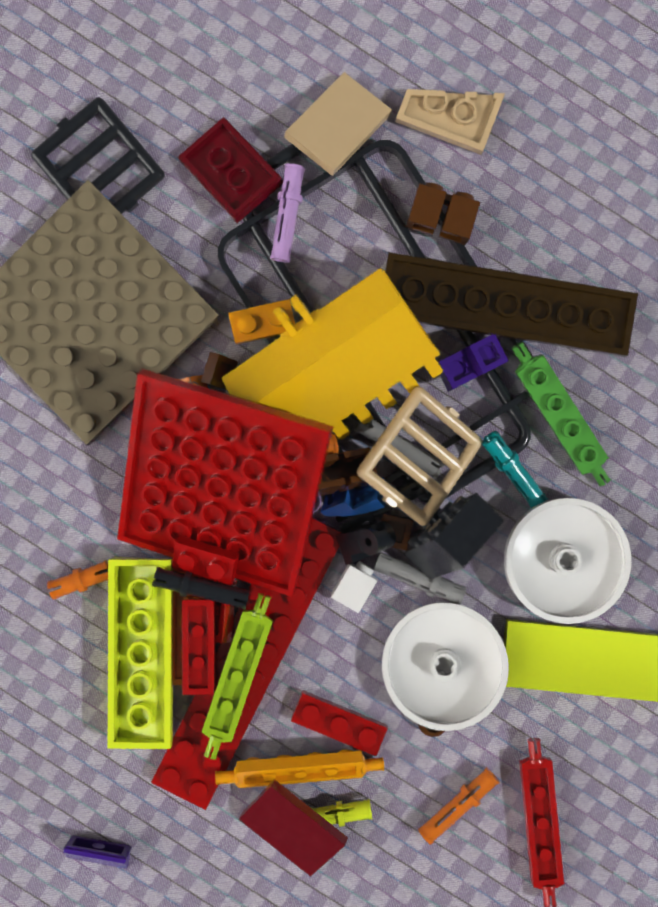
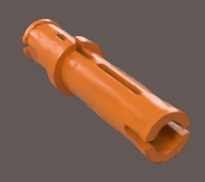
[418,767,500,845]

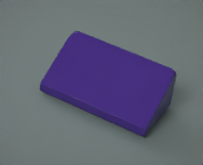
[63,835,132,869]

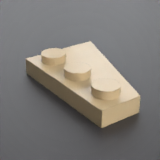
[395,89,505,155]

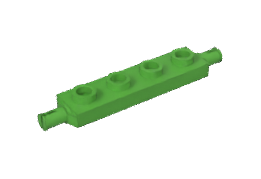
[511,342,611,487]

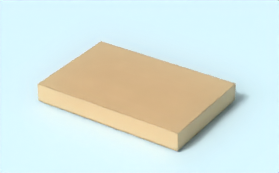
[284,72,392,176]

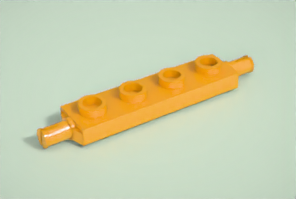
[215,749,384,788]

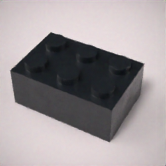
[403,493,505,579]

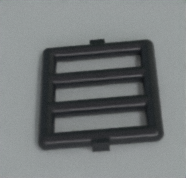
[31,97,165,214]

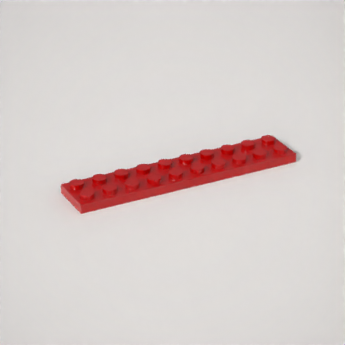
[151,517,343,810]

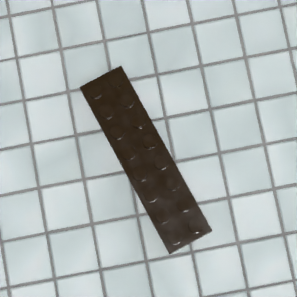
[385,252,638,357]

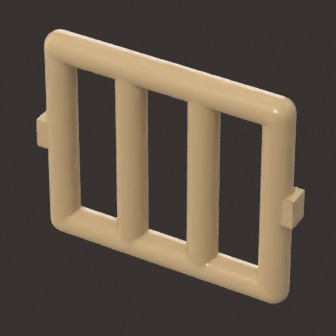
[357,386,483,526]

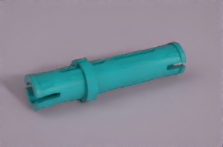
[482,431,549,508]

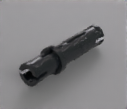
[336,479,428,532]
[152,567,250,610]

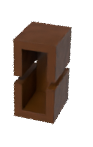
[406,182,481,245]
[317,447,377,497]

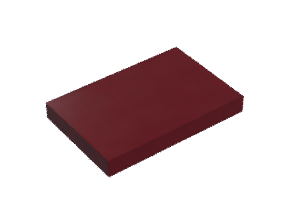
[178,117,283,223]
[239,779,348,877]

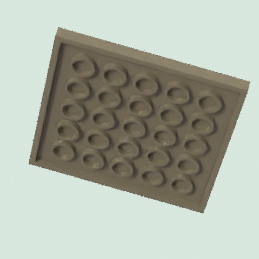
[0,180,220,445]

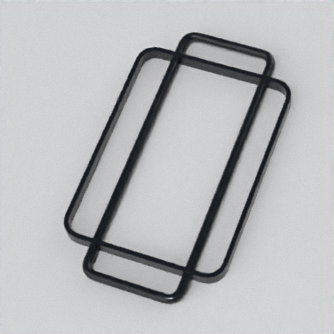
[217,140,532,503]

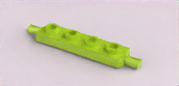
[202,593,273,759]

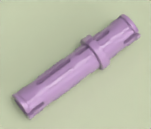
[270,163,305,263]

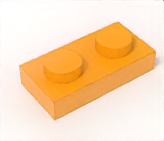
[228,299,295,345]

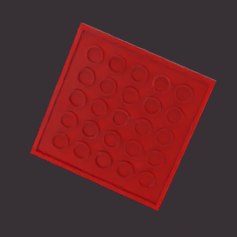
[117,369,333,597]

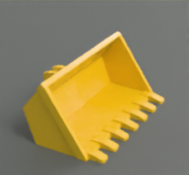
[222,268,443,440]

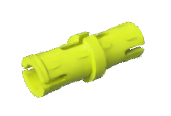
[311,799,373,827]

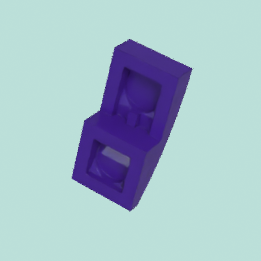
[438,335,508,392]

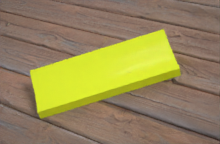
[108,556,173,749]
[503,619,658,702]

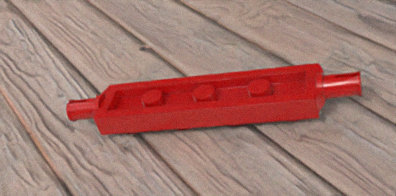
[519,738,564,907]

